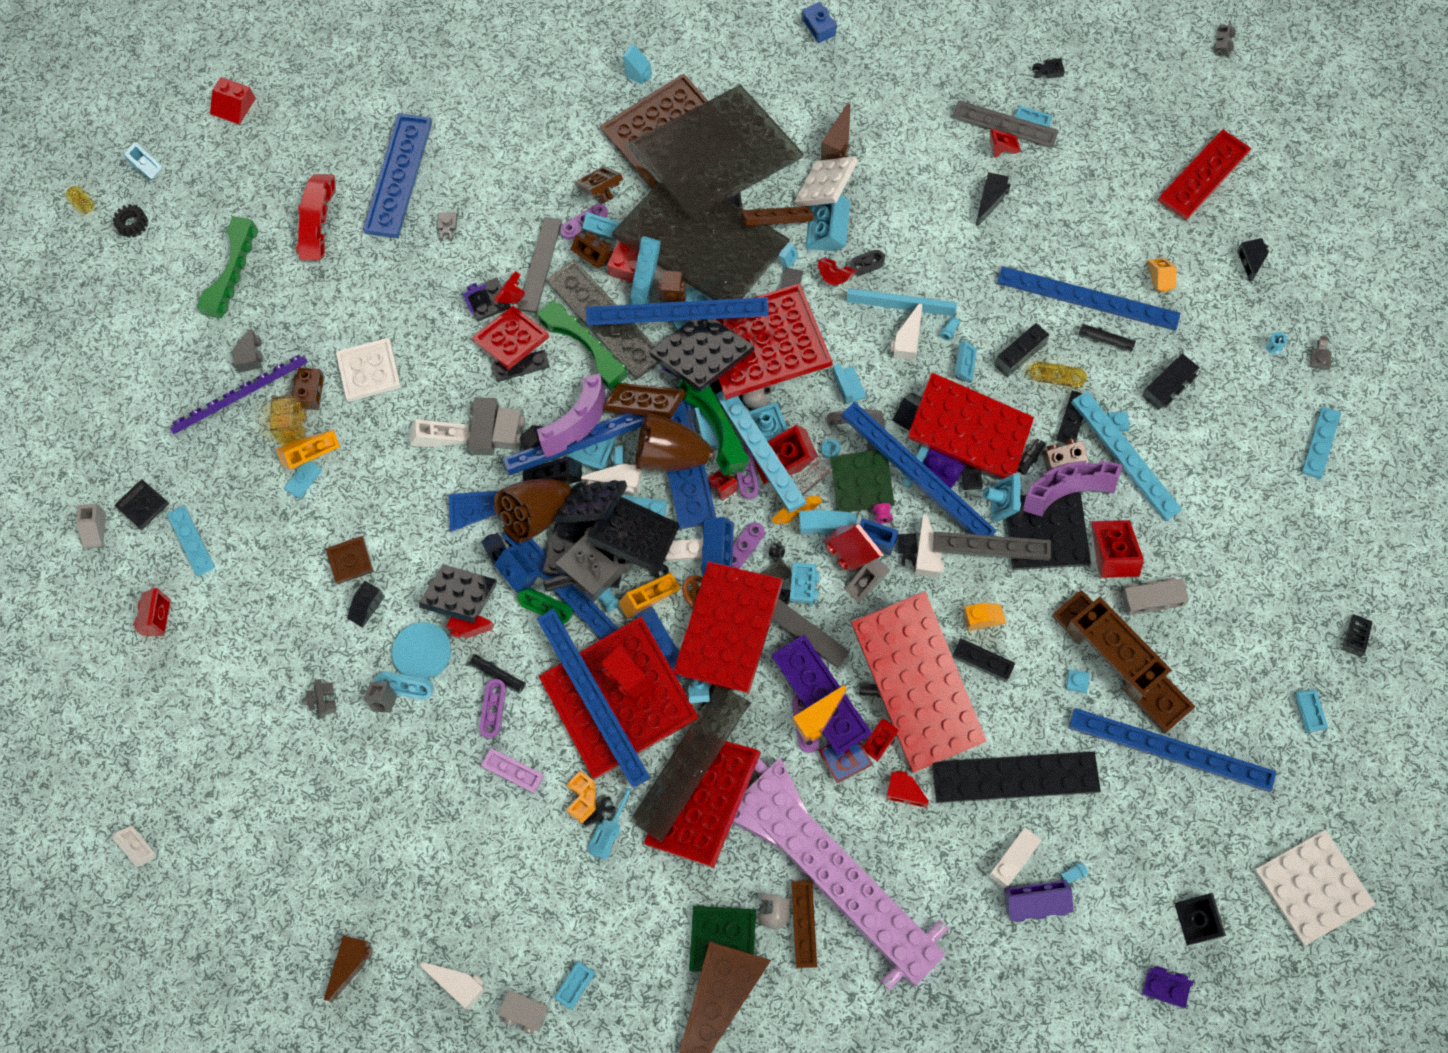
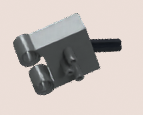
[543,526,631,603]

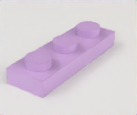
[481,748,544,794]

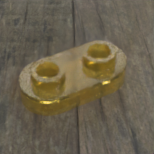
[65,186,95,214]

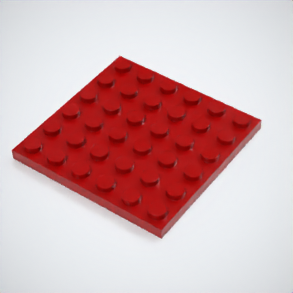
[715,283,833,400]
[539,616,699,780]

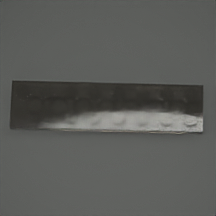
[546,259,659,380]
[630,686,750,842]

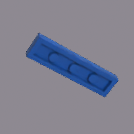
[635,606,682,679]

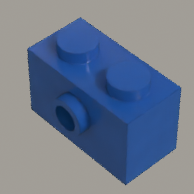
[802,2,837,43]
[859,518,899,556]
[494,546,540,593]

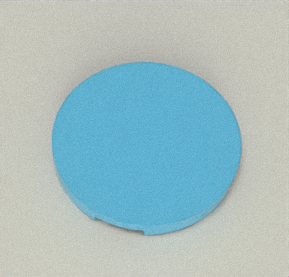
[392,622,451,679]

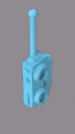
[588,788,631,860]

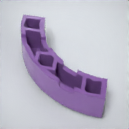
[537,373,606,458]
[1023,461,1123,516]

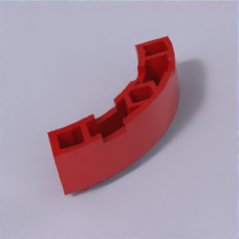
[296,174,336,260]

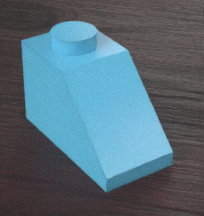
[623,44,652,85]

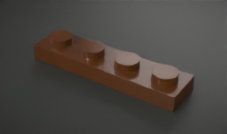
[740,206,814,226]
[791,880,817,969]

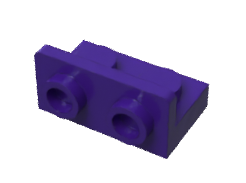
[923,448,966,488]
[1142,966,1194,1009]

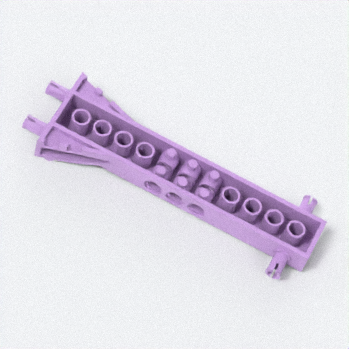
[733,757,949,991]

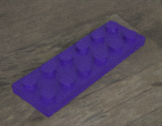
[771,634,872,756]

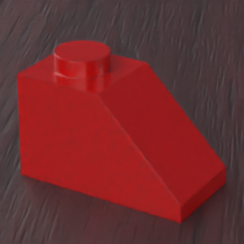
[446,616,494,639]
[886,770,929,808]

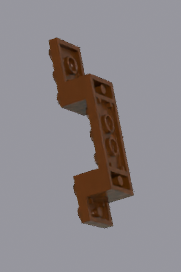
[1052,590,1196,734]

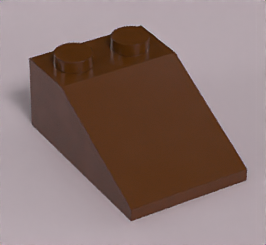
[821,103,851,161]

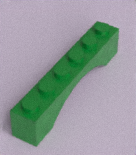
[197,216,258,319]
[537,300,627,390]
[677,379,749,475]

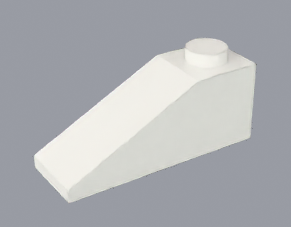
[890,304,923,360]
[409,419,470,447]
[915,515,944,578]
[988,828,1042,888]
[420,962,486,1010]

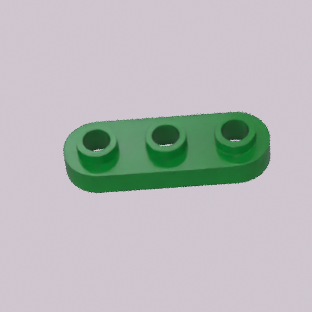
[517,588,573,624]

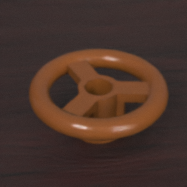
[682,575,703,608]

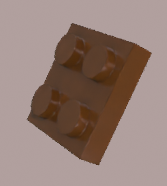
[326,536,374,585]

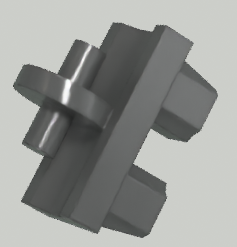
[302,679,336,720]

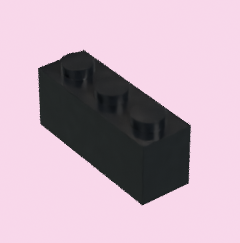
[994,323,1050,378]
[1142,353,1200,410]

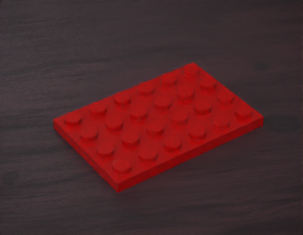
[907,372,1034,479]
[673,561,783,694]
[644,731,761,869]

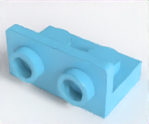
[790,562,820,607]

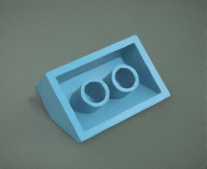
[805,195,850,251]

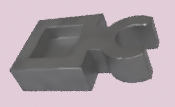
[438,212,457,241]

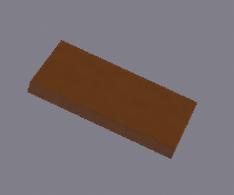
[603,383,686,419]

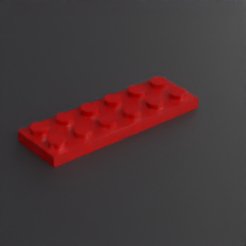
[1158,129,1252,221]

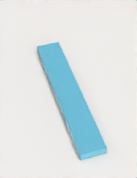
[847,288,957,316]

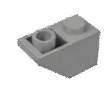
[76,504,106,549]

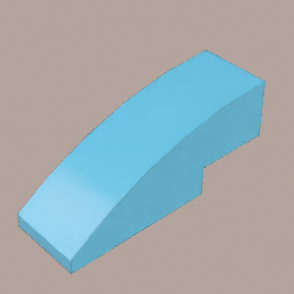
[799,510,857,535]

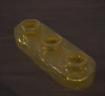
[1030,362,1087,388]

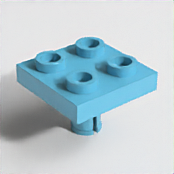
[749,402,788,441]
[983,473,1021,522]

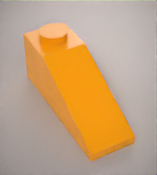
[275,430,340,470]
[618,573,681,619]
[793,685,847,742]

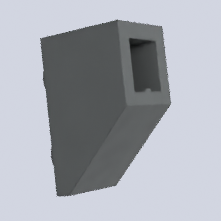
[233,329,263,372]

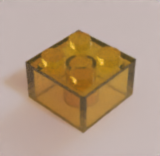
[270,395,307,446]

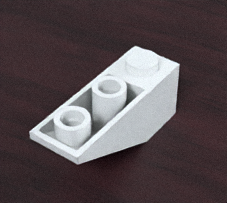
[581,464,643,495]

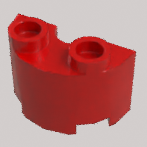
[818,257,857,285]

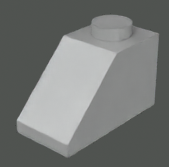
[845,558,890,603]

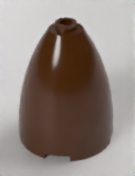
[635,413,713,472]
[494,479,572,543]

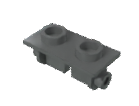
[1215,20,1236,58]

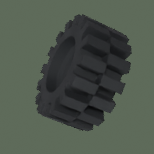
[113,204,148,238]

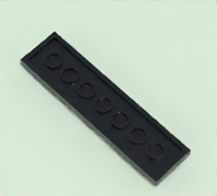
[932,751,1101,803]

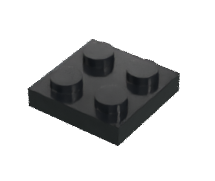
[467,277,511,322]
[114,479,170,530]

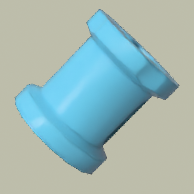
[1266,332,1287,354]
[597,587,620,612]

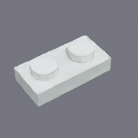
[666,539,703,561]
[113,826,156,867]

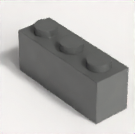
[466,397,499,456]

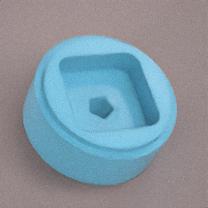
[821,439,841,457]

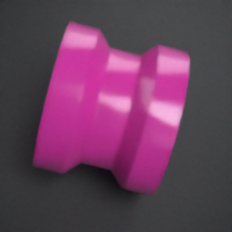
[872,503,893,524]

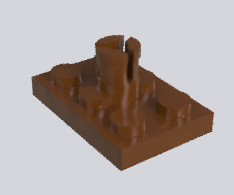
[574,166,624,203]

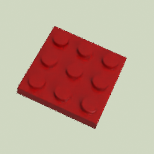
[472,306,550,370]

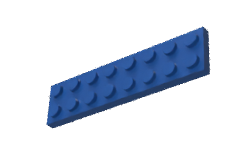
[363,113,432,238]
[667,387,717,530]

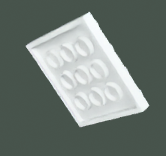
[1254,830,1376,946]

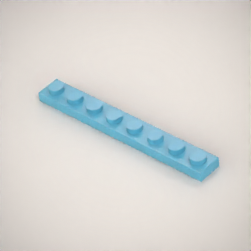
[715,391,806,513]
[1071,391,1182,521]

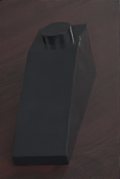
[976,172,1011,226]
[523,456,582,484]

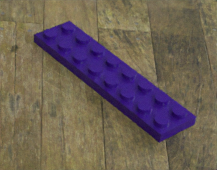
[170,354,308,435]

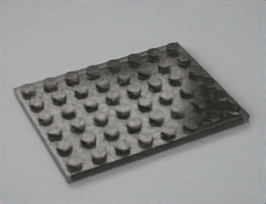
[628,84,804,219]
[612,167,790,300]

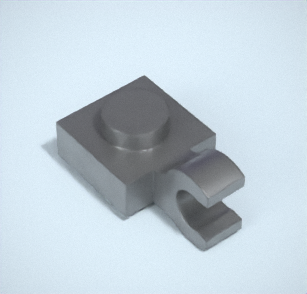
[1310,336,1332,370]

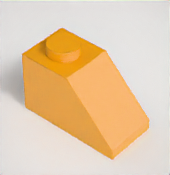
[1147,258,1177,292]
[963,603,1006,631]

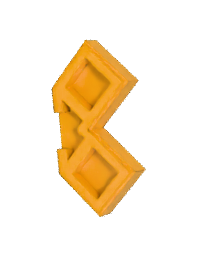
[771,496,822,524]
[566,771,596,824]

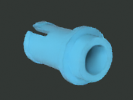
[940,317,960,341]
[1059,862,1088,883]

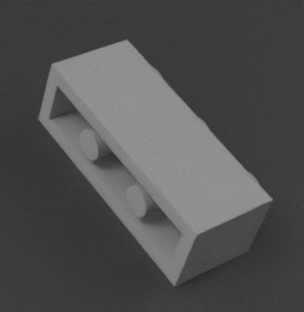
[1121,577,1189,616]

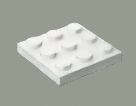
[794,156,858,206]
[336,338,402,402]

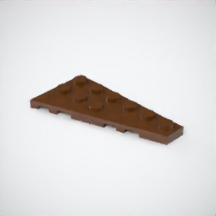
[679,942,771,1053]

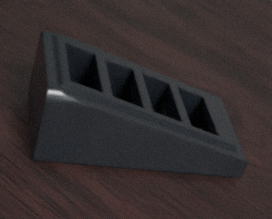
[1341,614,1373,657]

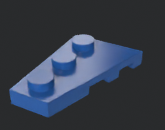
[449,491,498,532]

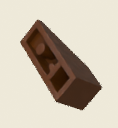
[324,936,373,1002]

